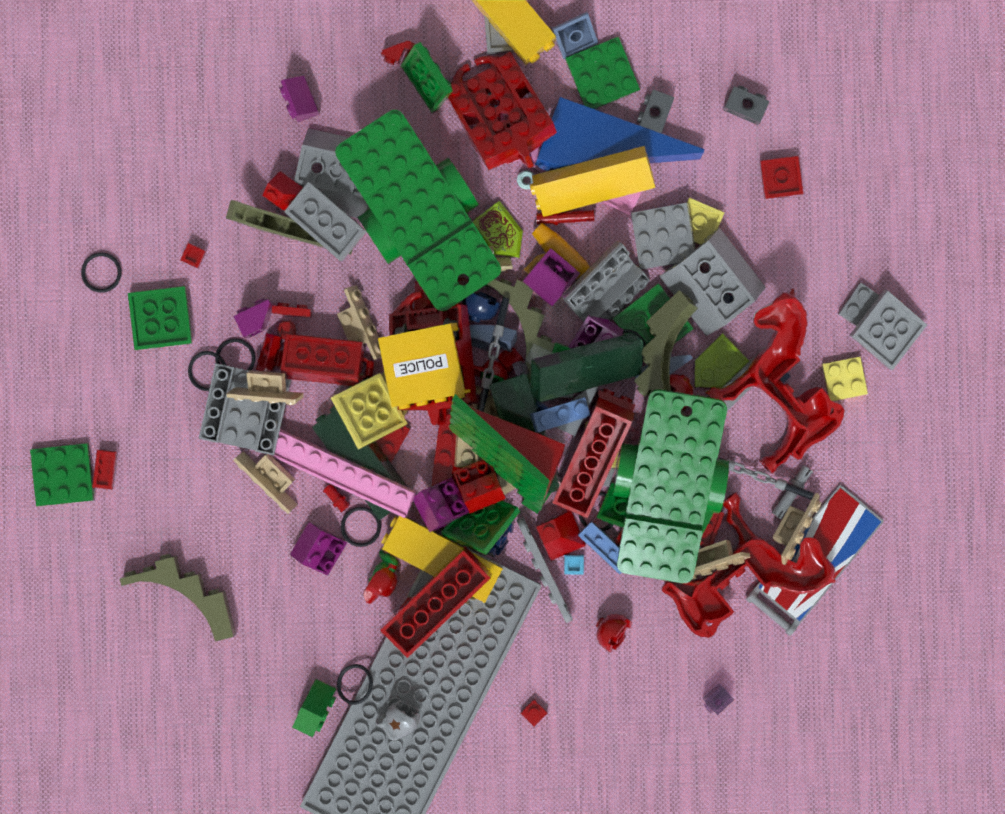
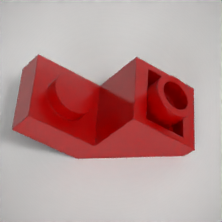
[381,40,415,65]

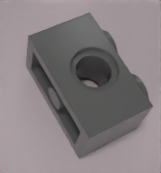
[723,86,770,125]
[637,90,675,133]

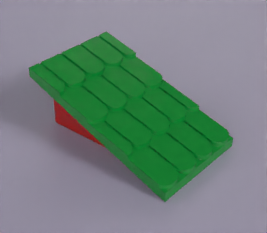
[449,394,565,511]

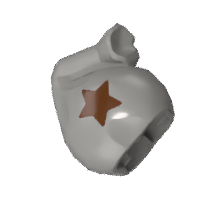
[375,701,420,740]

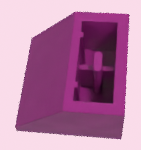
[279,76,319,123]
[523,248,580,306]
[233,298,274,338]
[568,315,623,367]
[413,478,469,532]
[290,522,347,575]

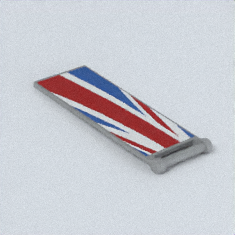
[745,485,884,636]

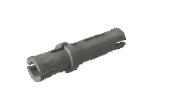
[771,465,813,520]

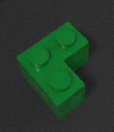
[292,679,337,738]

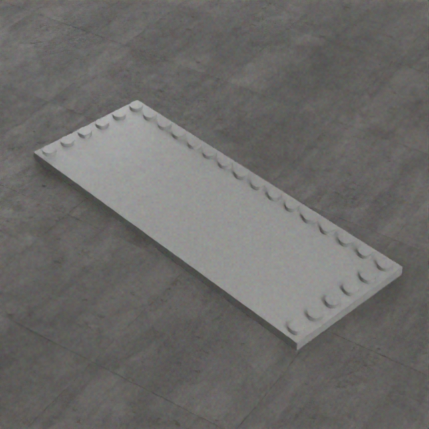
[300,533,542,814]

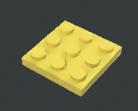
[331,373,408,449]

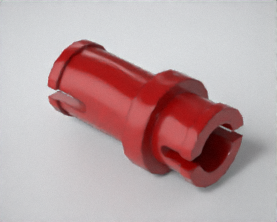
[322,484,351,513]

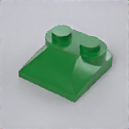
[597,483,627,528]

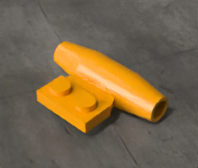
[524,223,590,281]

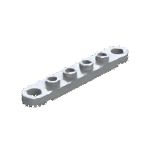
[516,517,573,623]

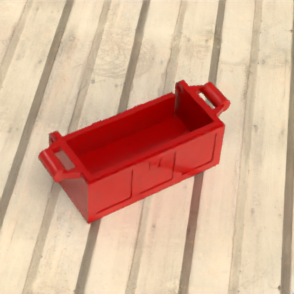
[274,334,374,386]

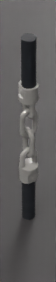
[477,297,510,412]
[717,457,814,500]

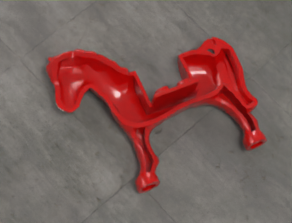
[705,288,845,474]
[662,491,836,638]

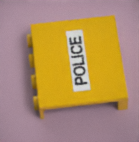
[378,323,470,410]

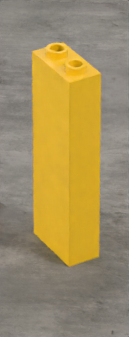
[471,0,556,65]
[530,146,655,217]
[381,516,503,603]

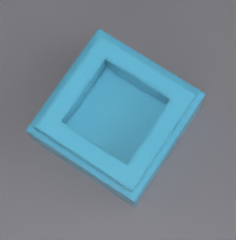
[564,555,584,575]

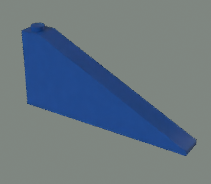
[536,97,705,171]

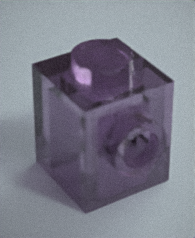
[702,683,734,715]

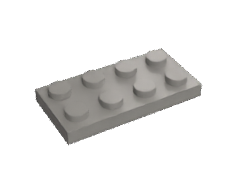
[284,182,367,261]

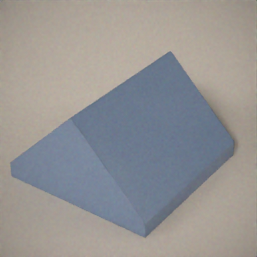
[552,12,598,59]

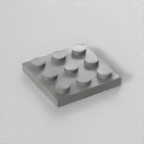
[631,203,695,270]
[849,289,927,370]

